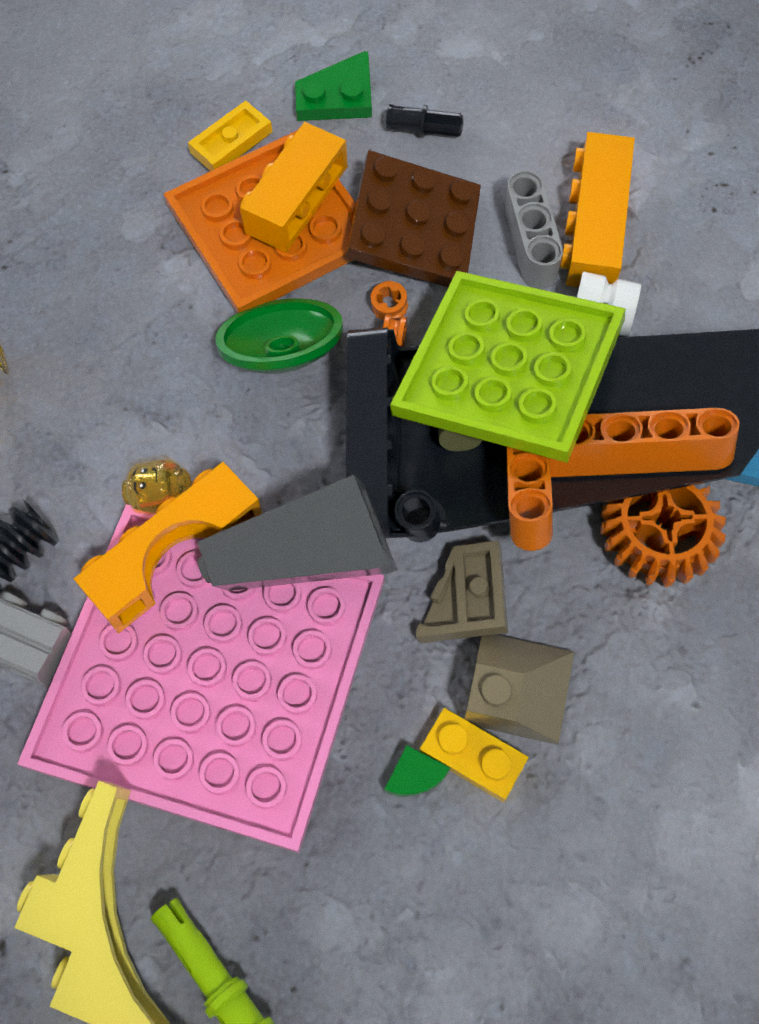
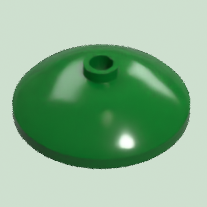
[215,298,343,374]

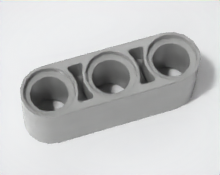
[504,170,563,289]

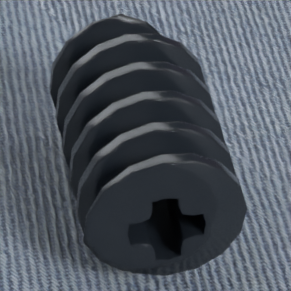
[0,499,58,592]

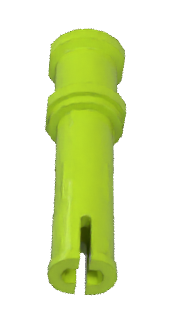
[150,898,275,1024]

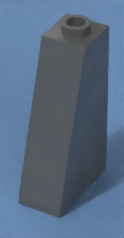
[197,475,398,591]

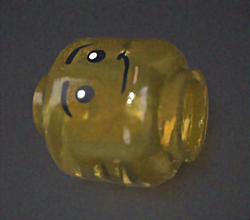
[122,459,192,514]

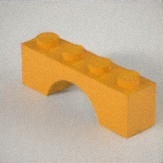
[73,462,262,634]

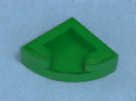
[384,745,450,797]

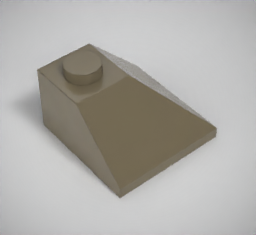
[464,635,574,745]

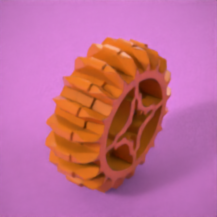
[600,485,726,588]

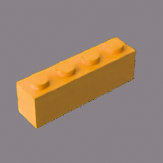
[560,132,635,287]

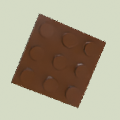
[345,150,481,287]

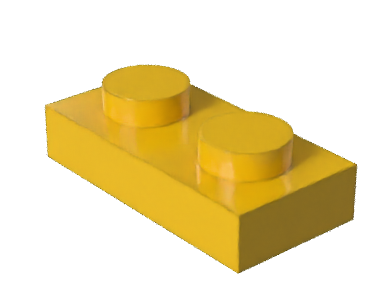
[188,100,273,171]
[419,708,529,803]

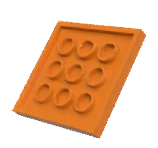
[163,130,356,313]

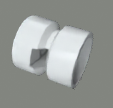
[577,271,641,337]

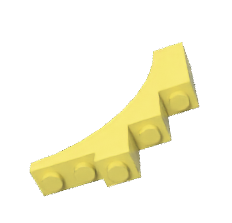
[14,781,170,1024]

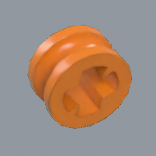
[370,281,408,321]
[383,314,408,347]

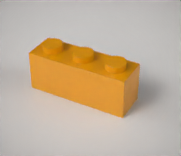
[240,121,348,252]

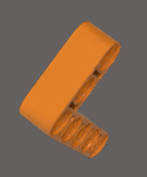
[507,408,740,551]

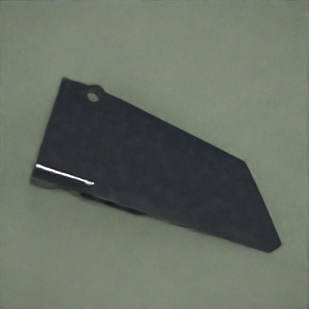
[346,327,759,543]

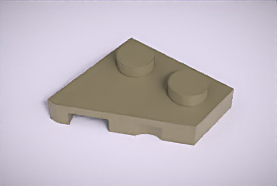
[416,540,508,644]

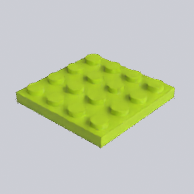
[390,271,626,463]

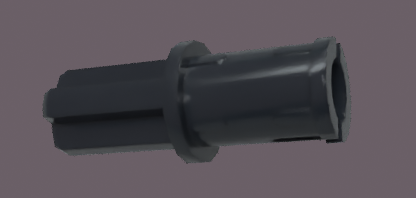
[386,104,464,137]

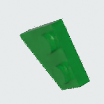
[295,51,372,121]

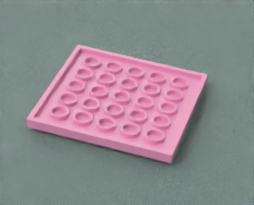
[17,504,385,853]

